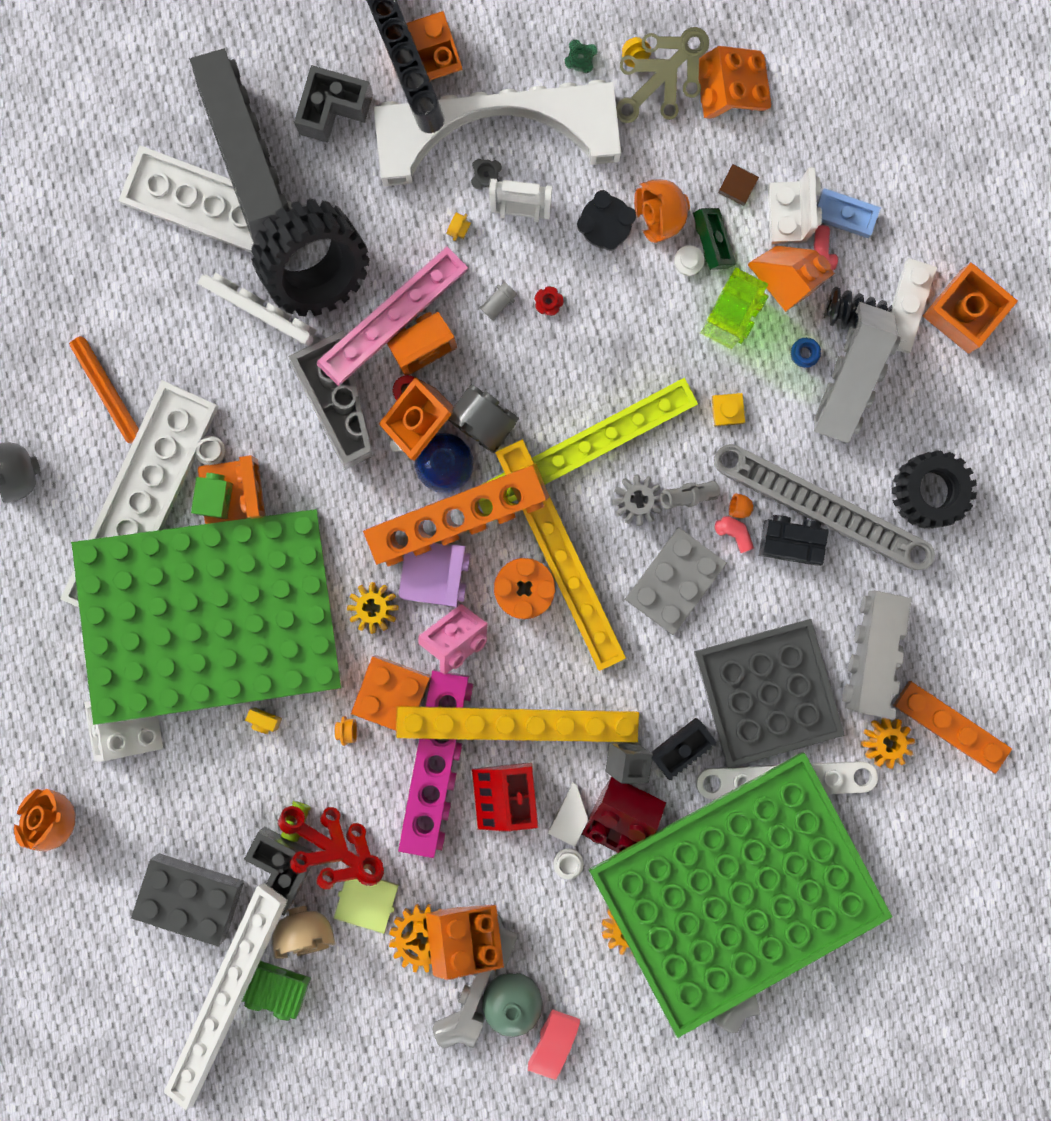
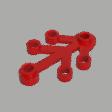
[278,806,384,890]

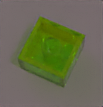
[700,267,769,349]

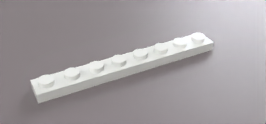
[164,883,288,1110]

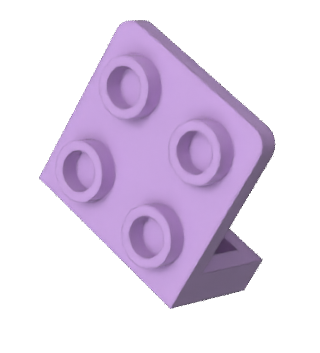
[399,542,471,607]

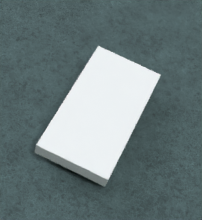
[197,273,320,346]

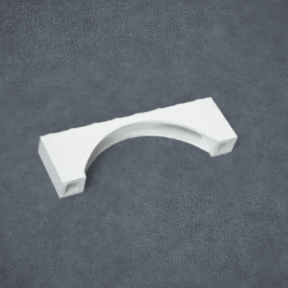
[374,80,621,186]

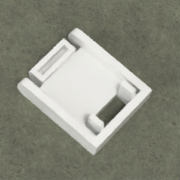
[489,179,552,222]

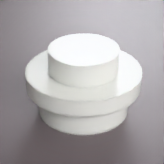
[674,245,704,276]
[195,436,226,465]
[553,848,584,879]

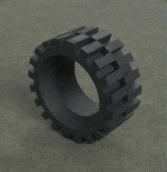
[251,199,370,317]

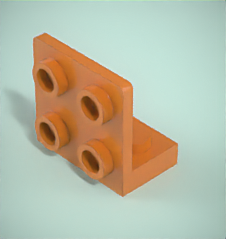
[198,455,266,524]

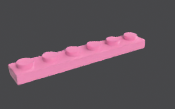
[317,247,468,386]

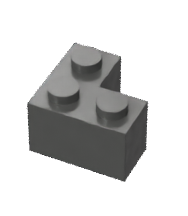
[294,65,373,143]
[244,826,313,916]

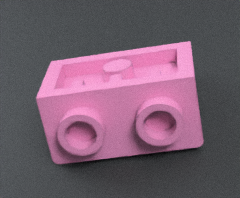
[418,604,487,675]

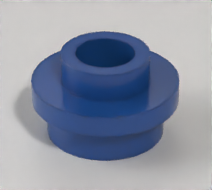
[790,337,821,368]

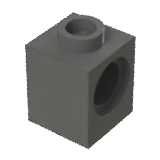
[605,742,653,784]

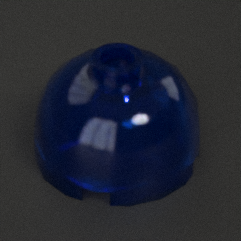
[414,433,474,493]

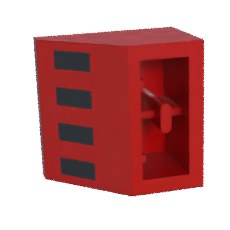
[472,762,538,831]

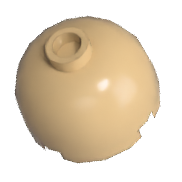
[272,906,335,959]

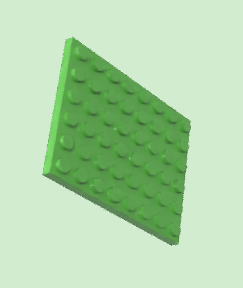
[71,509,341,725]
[588,752,892,1039]

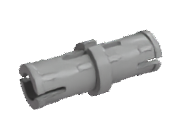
[660,481,720,509]

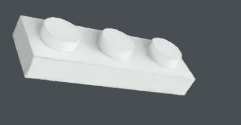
[892,258,937,354]

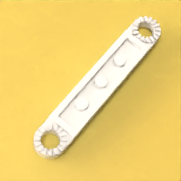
[696,761,878,799]

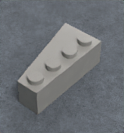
[289,330,372,470]
[842,591,911,720]

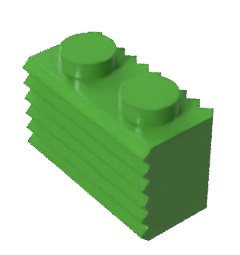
[241,960,311,1021]

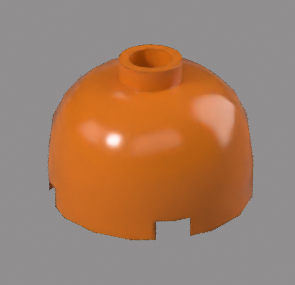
[634,179,690,243]
[14,788,76,852]

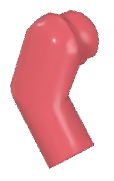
[814,225,838,270]

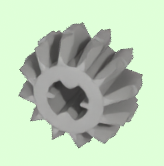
[612,474,662,526]

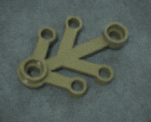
[616,27,709,123]

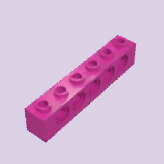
[398,669,474,858]

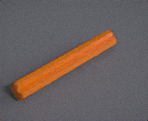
[69,336,139,444]

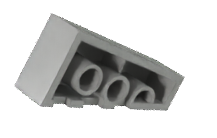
[814,302,901,443]

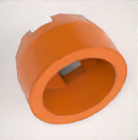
[729,493,754,519]

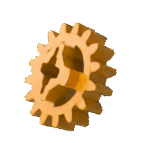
[389,904,442,973]

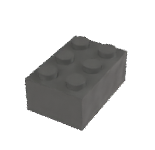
[131,853,245,947]

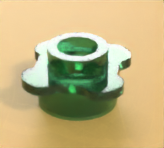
[564,39,597,73]

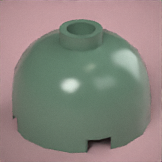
[482,973,543,1037]

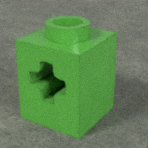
[191,473,233,519]

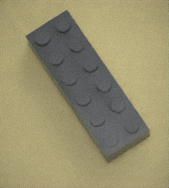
[189,48,290,244]

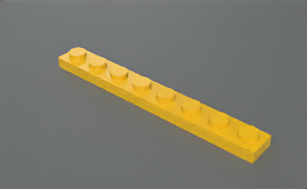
[495,439,626,671]
[396,706,639,742]

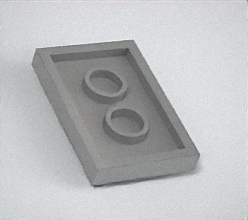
[625,527,727,635]

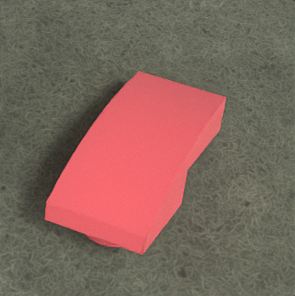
[528,1009,580,1080]

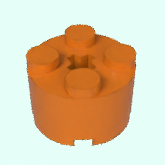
[494,558,555,619]

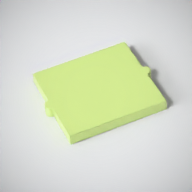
[334,879,399,934]

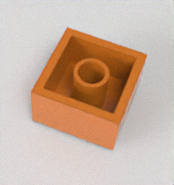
[922,262,1018,354]
[351,655,431,731]

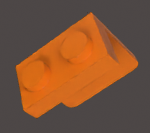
[698,46,771,119]

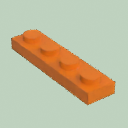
[893,681,1012,774]

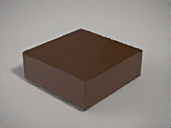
[718,164,759,206]

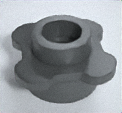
[471,159,502,189]

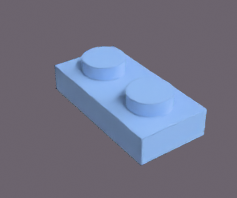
[817,188,881,238]

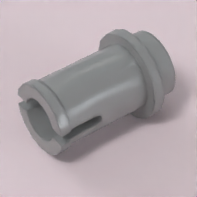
[479,282,517,321]

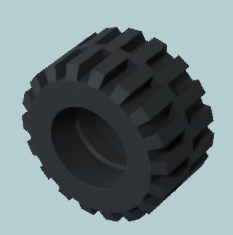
[892,451,977,528]

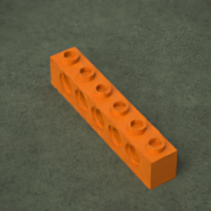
[363,463,550,567]

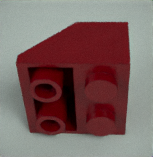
[581,776,666,853]

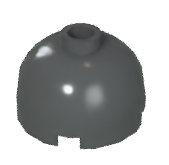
[0,442,41,504]

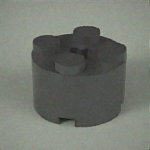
[448,384,519,453]

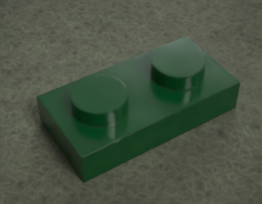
[693,208,736,270]

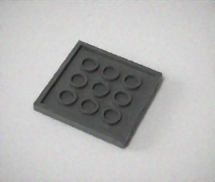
[694,619,845,769]

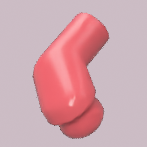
[714,516,754,553]

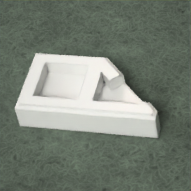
[548,782,588,847]

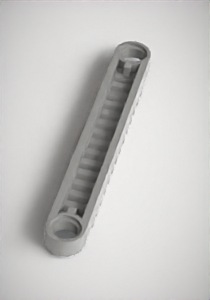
[714,444,935,570]

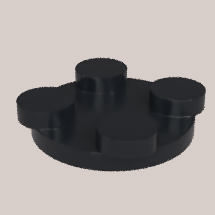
[577,190,636,251]

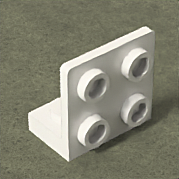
[768,167,822,244]
[84,701,163,761]

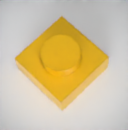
[711,393,745,427]
[245,707,282,734]

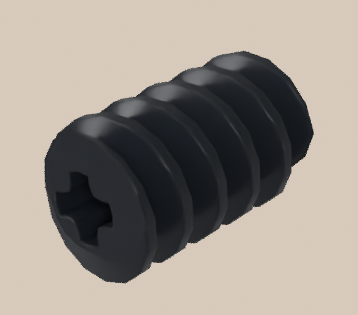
[824,287,893,330]

